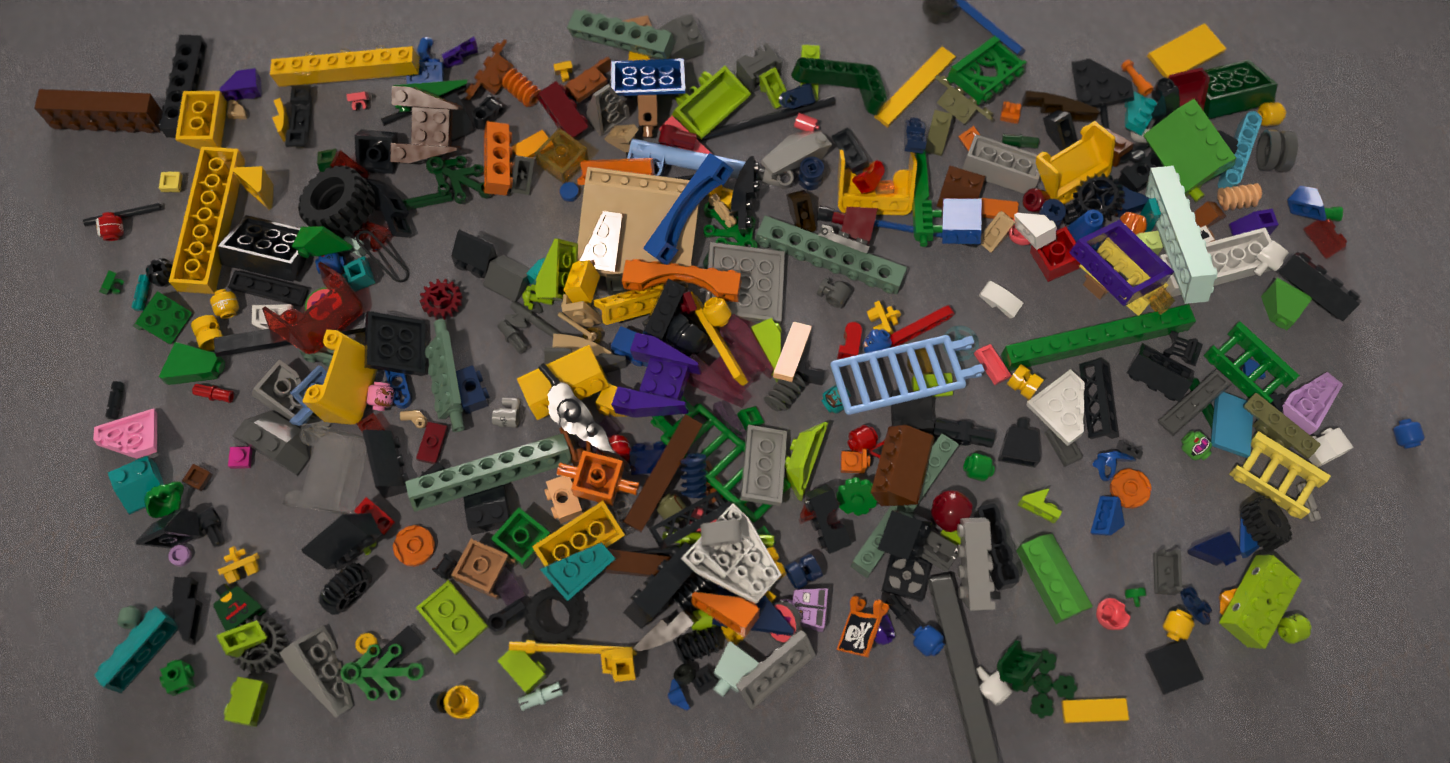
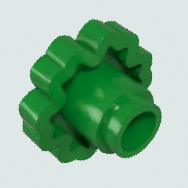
[836,477,877,516]

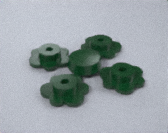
[1012,649,1078,719]

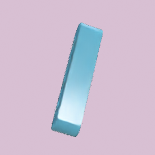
[1218,111,1262,188]

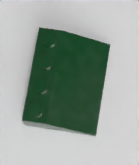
[1203,60,1278,119]

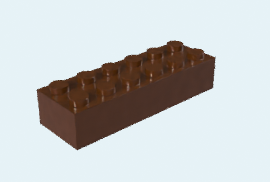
[34,89,163,133]

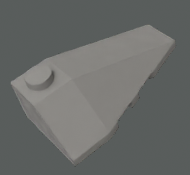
[761,131,832,176]
[252,359,331,438]
[279,626,353,718]

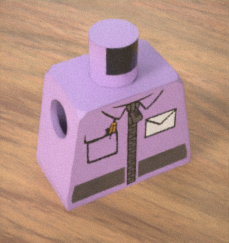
[780,588,828,632]

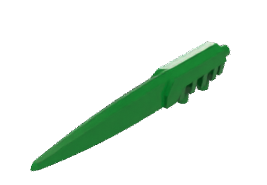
[912,150,942,247]

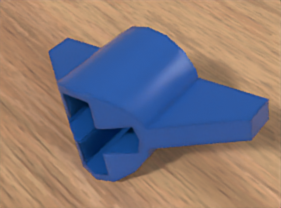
[668,679,690,711]

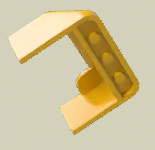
[838,150,917,215]

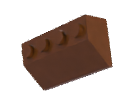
[871,425,934,506]

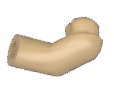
[400,410,427,429]

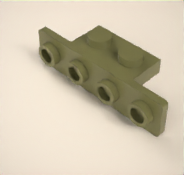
[935,75,995,125]
[1243,393,1321,459]

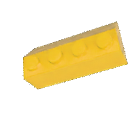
[517,345,609,420]
[532,500,625,567]

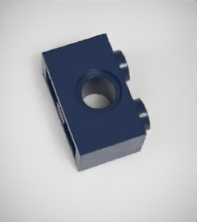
[456,365,490,414]

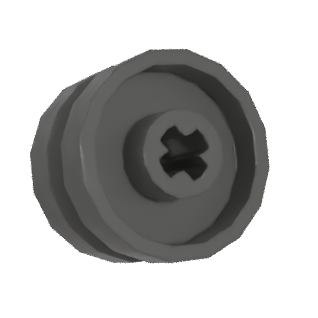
[1256,129,1298,172]

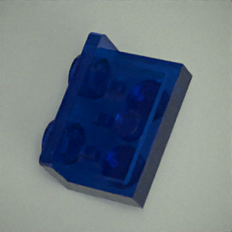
[629,442,666,475]

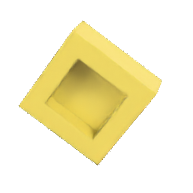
[159,172,183,192]

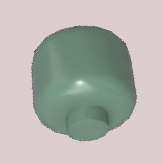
[117,606,142,629]

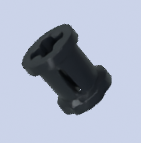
[432,553,458,581]

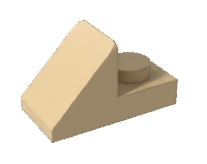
[604,124,639,153]
[981,211,1016,253]

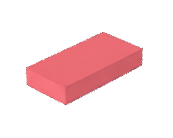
[973,344,1012,385]

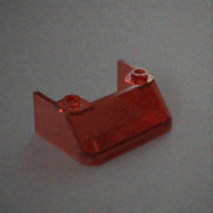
[262,261,364,354]

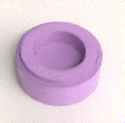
[168,545,192,567]

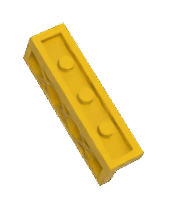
[593,283,664,325]

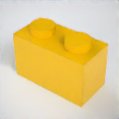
[564,259,600,304]

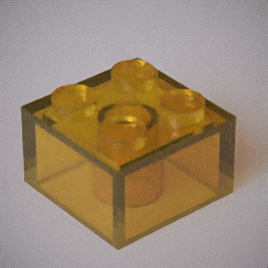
[535,128,589,184]

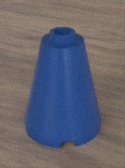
[1067,210,1103,251]

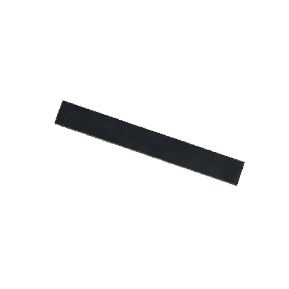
[214,311,374,357]

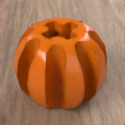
[1119,212,1147,235]

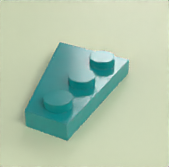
[1125,91,1157,135]
[540,542,615,601]

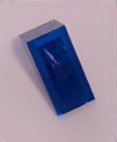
[1187,531,1242,566]

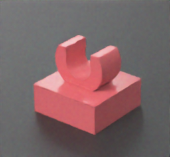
[346,92,369,110]

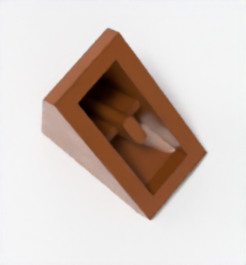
[1194,201,1226,228]

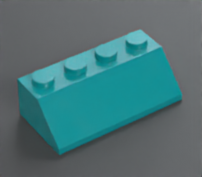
[94,606,178,693]

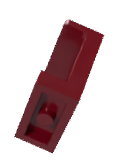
[1168,68,1210,110]

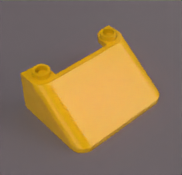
[1036,121,1115,205]

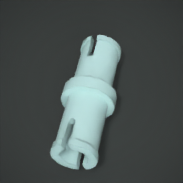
[518,682,563,711]

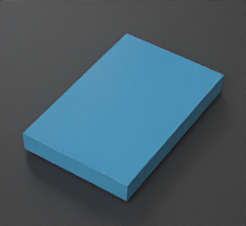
[1211,392,1253,458]

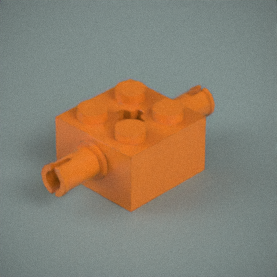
[557,451,640,506]

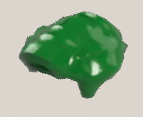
[144,481,184,518]

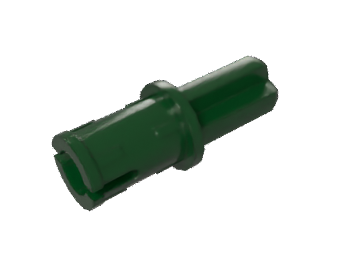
[1002,134,1039,149]

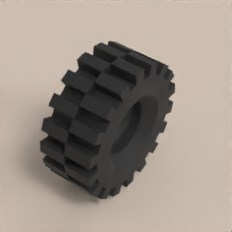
[1240,496,1292,551]

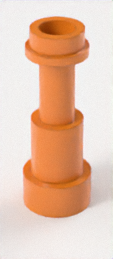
[1121,60,1154,97]

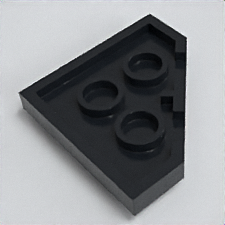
[1071,58,1135,108]

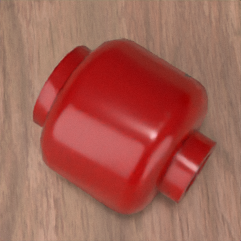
[847,425,878,454]

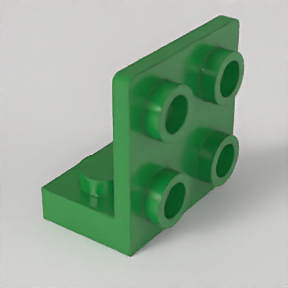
[133,291,192,344]

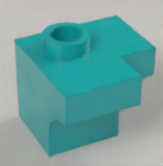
[342,256,376,294]

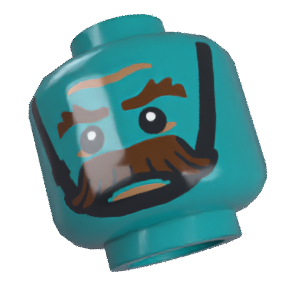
[821,385,851,414]

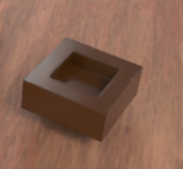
[182,464,213,492]

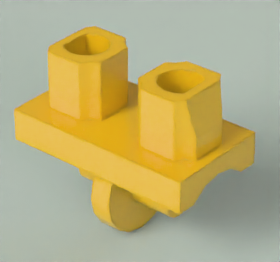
[867,301,901,335]
[218,546,260,584]

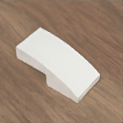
[979,281,1023,319]

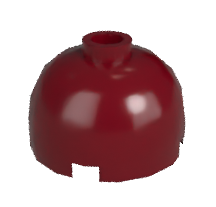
[931,490,973,532]

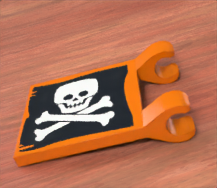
[836,596,889,657]

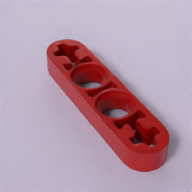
[890,305,955,348]

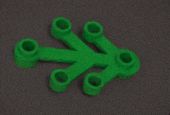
[703,202,757,248]
[341,644,425,701]

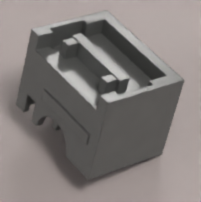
[736,43,782,94]

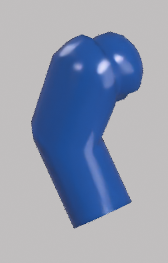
[417,37,433,62]

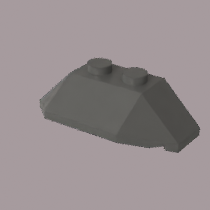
[232,411,310,476]

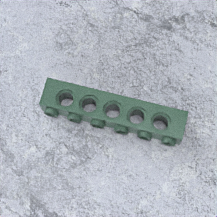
[567,9,675,59]

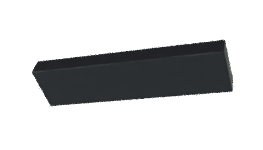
[228,270,309,307]

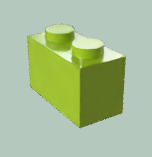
[497,650,547,695]
[224,677,269,727]

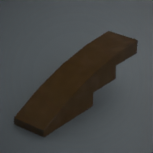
[1022,90,1099,122]

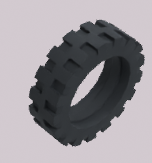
[523,587,582,644]

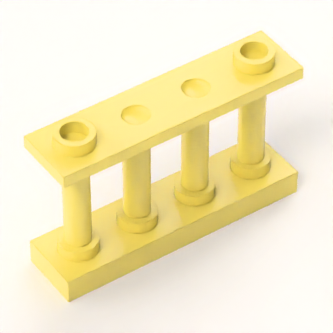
[1079,237,1168,316]
[1229,431,1330,519]

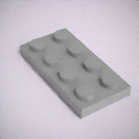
[740,425,787,506]
[736,630,816,710]

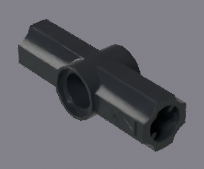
[933,418,995,448]

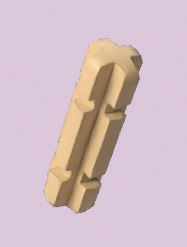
[708,194,737,228]

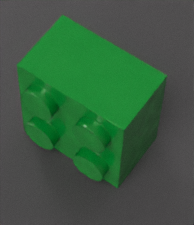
[491,507,550,570]

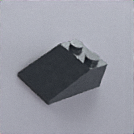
[463,484,510,535]

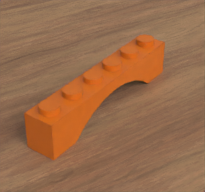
[622,259,742,302]

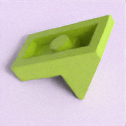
[759,67,791,109]
[1017,488,1062,523]
[216,620,267,657]

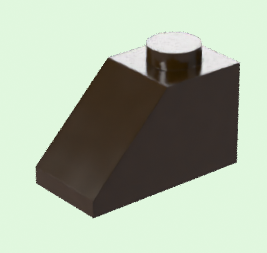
[786,190,817,232]

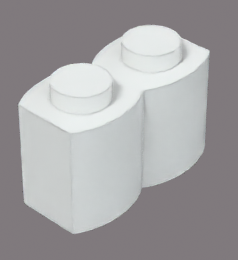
[1309,428,1354,468]

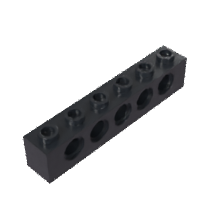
[159,35,207,138]
[1118,150,1164,193]

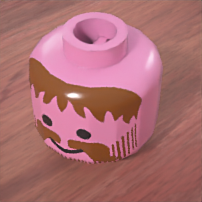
[366,382,394,411]

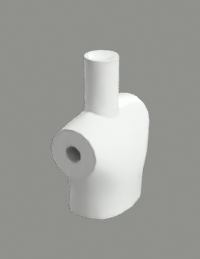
[1254,240,1289,276]
[975,666,1013,706]

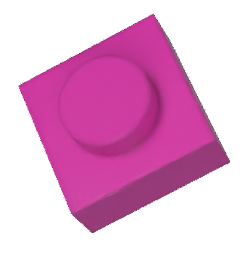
[228,447,253,469]

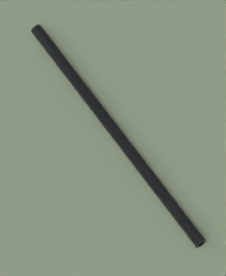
[626,96,836,158]

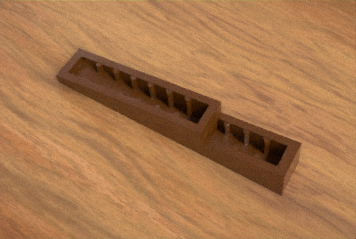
[623,414,703,532]
[605,549,698,583]

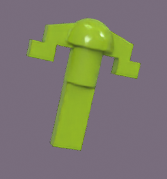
[522,284,553,310]

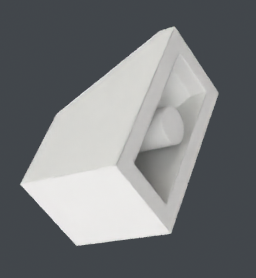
[1014,213,1057,250]

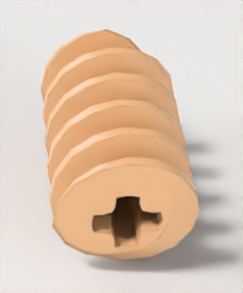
[1217,183,1262,211]

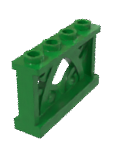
[946,36,1027,105]

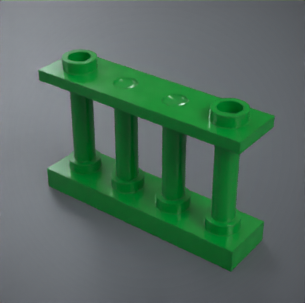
[1203,321,1300,403]

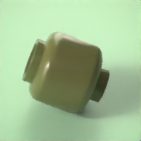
[657,493,686,524]

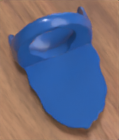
[1092,451,1136,481]

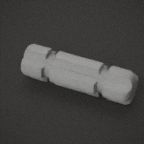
[1296,483,1321,522]

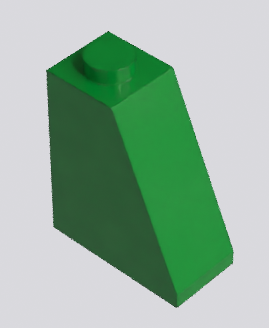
[159,342,225,385]

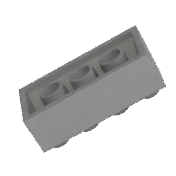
[962,134,1040,194]

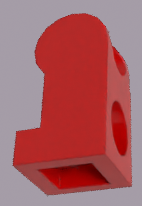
[852,160,885,194]
[837,322,862,359]
[354,497,395,535]

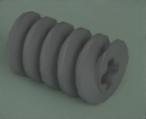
[764,373,806,411]

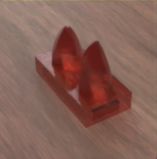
[354,221,393,252]

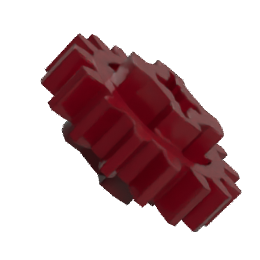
[419,279,463,320]

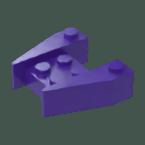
[611,333,701,418]

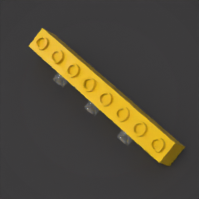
[270,45,420,87]

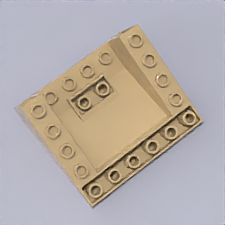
[577,167,700,287]

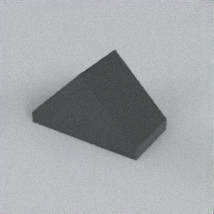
[510,156,535,195]

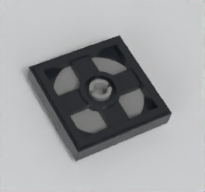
[881,554,931,602]

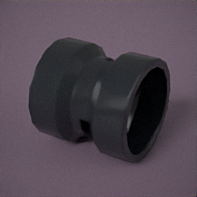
[1151,77,1175,102]

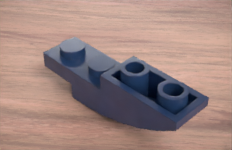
[904,117,927,153]

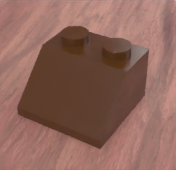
[936,165,985,209]

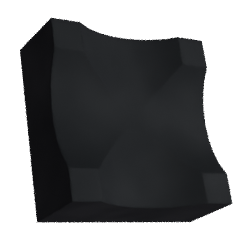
[891,390,934,433]

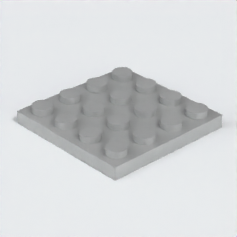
[705,242,785,324]

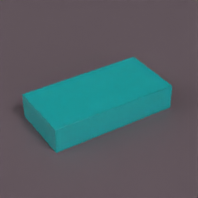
[1140,198,1161,232]

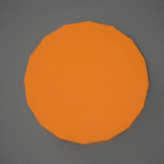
[1110,468,1151,509]
[393,525,435,567]

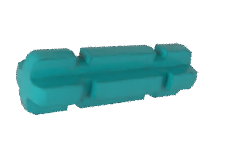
[131,274,150,311]

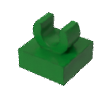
[99,270,124,295]

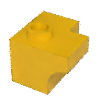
[601,647,636,682]

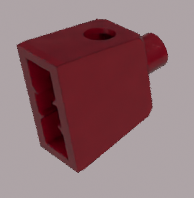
[831,207,878,244]

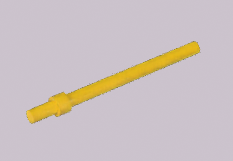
[509,640,637,656]

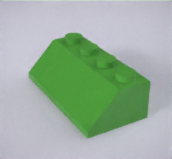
[1016,534,1093,625]

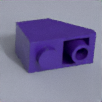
[219,68,262,101]
[1229,208,1279,236]

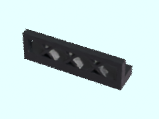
[1079,358,1119,439]
[649,491,732,550]

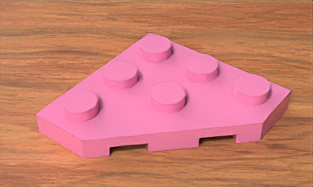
[93,408,157,459]

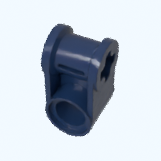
[779,83,816,109]

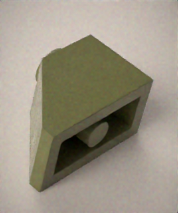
[925,110,953,156]

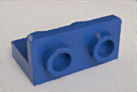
[406,59,445,84]

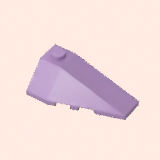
[1282,372,1343,435]

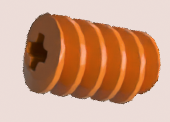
[502,69,541,107]

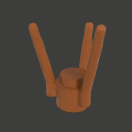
[559,427,591,467]

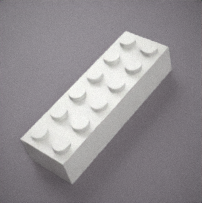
[1159,228,1272,298]

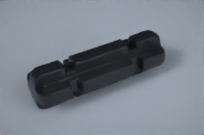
[105,381,124,420]

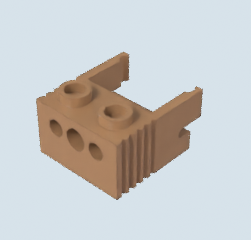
[451,538,517,600]

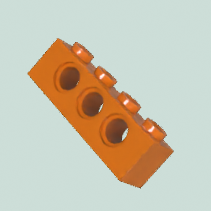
[484,121,513,196]

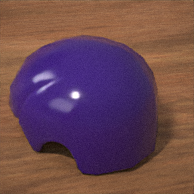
[874,614,895,645]

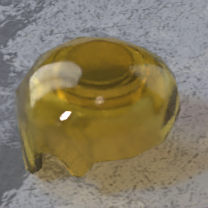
[907,348,933,376]

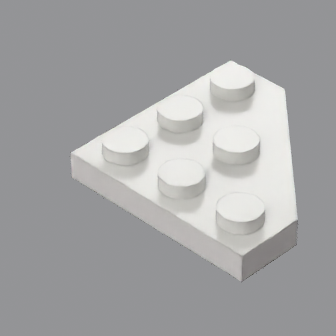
[1026,369,1085,446]

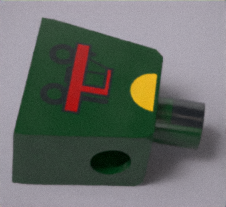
[213,583,267,631]

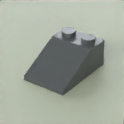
[648,14,704,60]

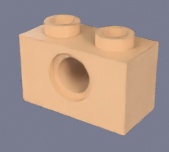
[544,476,583,524]

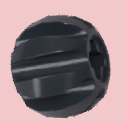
[145,258,173,287]

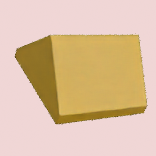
[233,166,274,211]

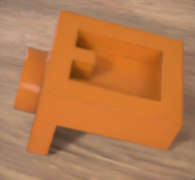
[840,449,870,474]

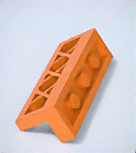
[577,158,655,185]

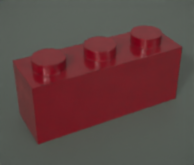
[536,81,588,142]

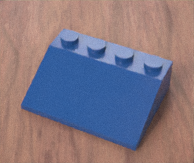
[611,58,685,96]

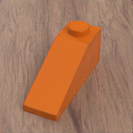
[692,592,759,638]

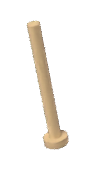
[558,312,597,342]

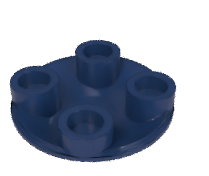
[1180,586,1212,625]

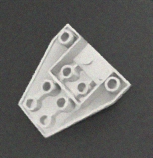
[681,504,782,604]

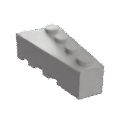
[957,518,996,611]

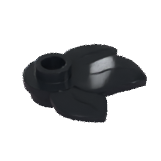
[1119,142,1149,163]

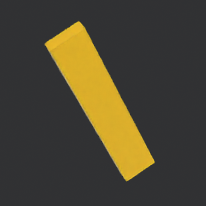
[874,46,956,128]
[691,291,748,386]

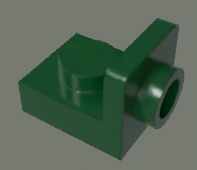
[317,149,338,172]

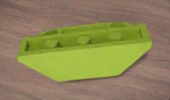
[785,422,828,501]

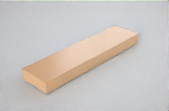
[773,322,812,382]

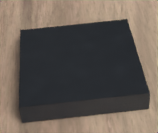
[1145,640,1204,695]

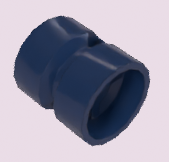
[798,156,824,191]
[784,553,823,590]

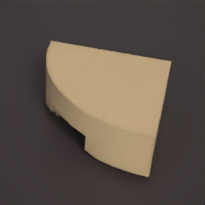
[227,100,247,119]

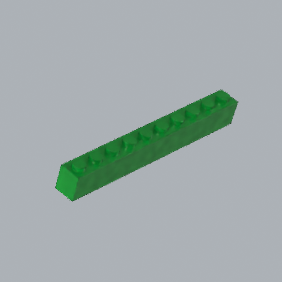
[1001,304,1196,371]

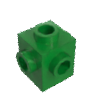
[160,660,196,696]

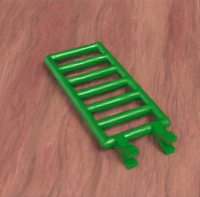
[650,396,791,522]

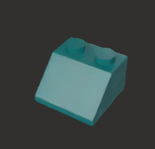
[108,456,164,515]

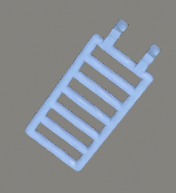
[830,335,984,415]

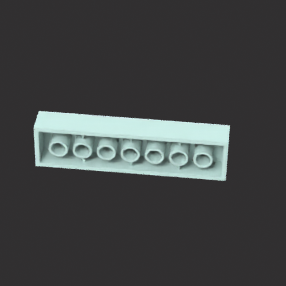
[1145,166,1218,304]

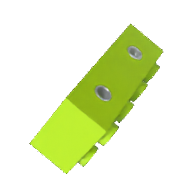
[1219,555,1302,649]

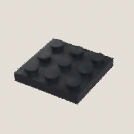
[364,311,425,376]

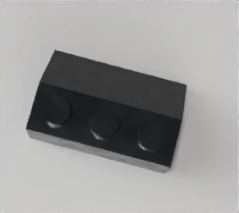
[1127,343,1195,402]
[362,430,409,499]
[301,513,382,570]

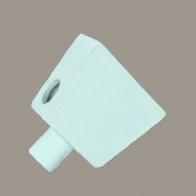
[713,642,759,697]

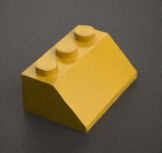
[175,91,228,150]

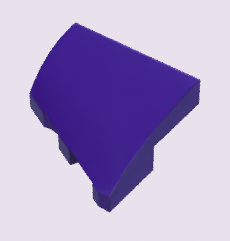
[441,36,478,69]

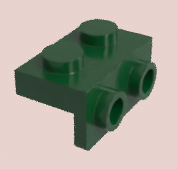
[997,640,1043,687]

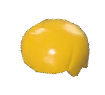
[444,685,479,719]

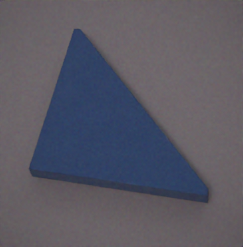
[712,585,794,636]

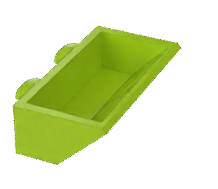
[670,66,751,139]

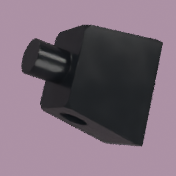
[998,418,1040,468]

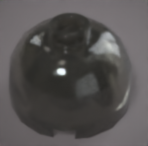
[922,0,959,24]

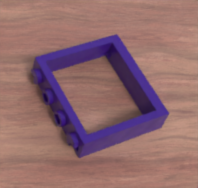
[1069,220,1174,306]

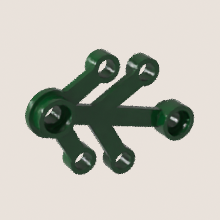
[426,156,493,204]

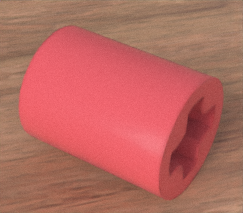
[794,113,820,131]

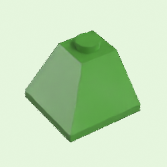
[1261,278,1312,330]

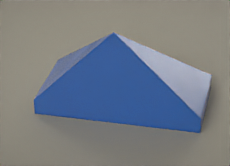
[1090,496,1125,536]
[1240,513,1260,558]

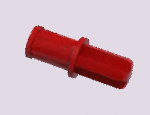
[192,384,234,403]

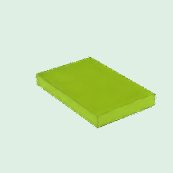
[416,580,488,655]

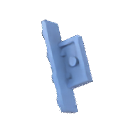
[290,365,327,426]

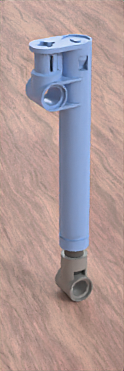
[627,138,793,189]

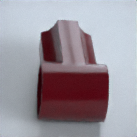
[658,124,697,151]

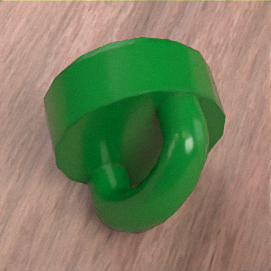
[1124,588,1147,608]

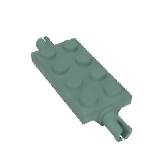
[425,319,465,432]

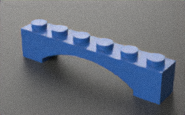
[643,152,734,265]

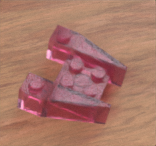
[688,314,773,408]

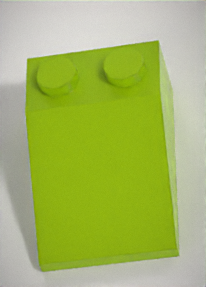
[535,239,578,301]

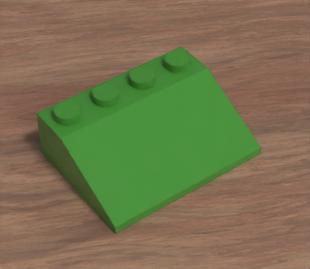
[1143,99,1236,194]

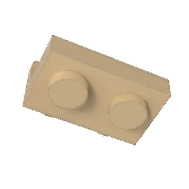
[561,294,602,327]

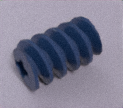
[1038,199,1066,231]
[680,453,707,499]

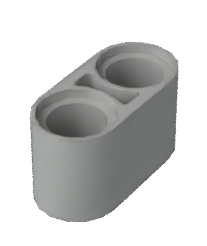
[700,520,742,547]

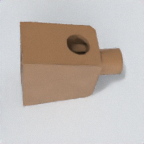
[638,95,658,137]

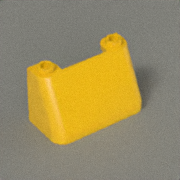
[302,330,377,425]

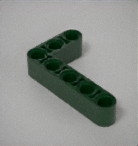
[791,57,887,115]

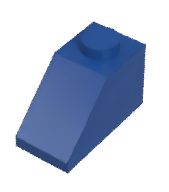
[1287,185,1327,221]

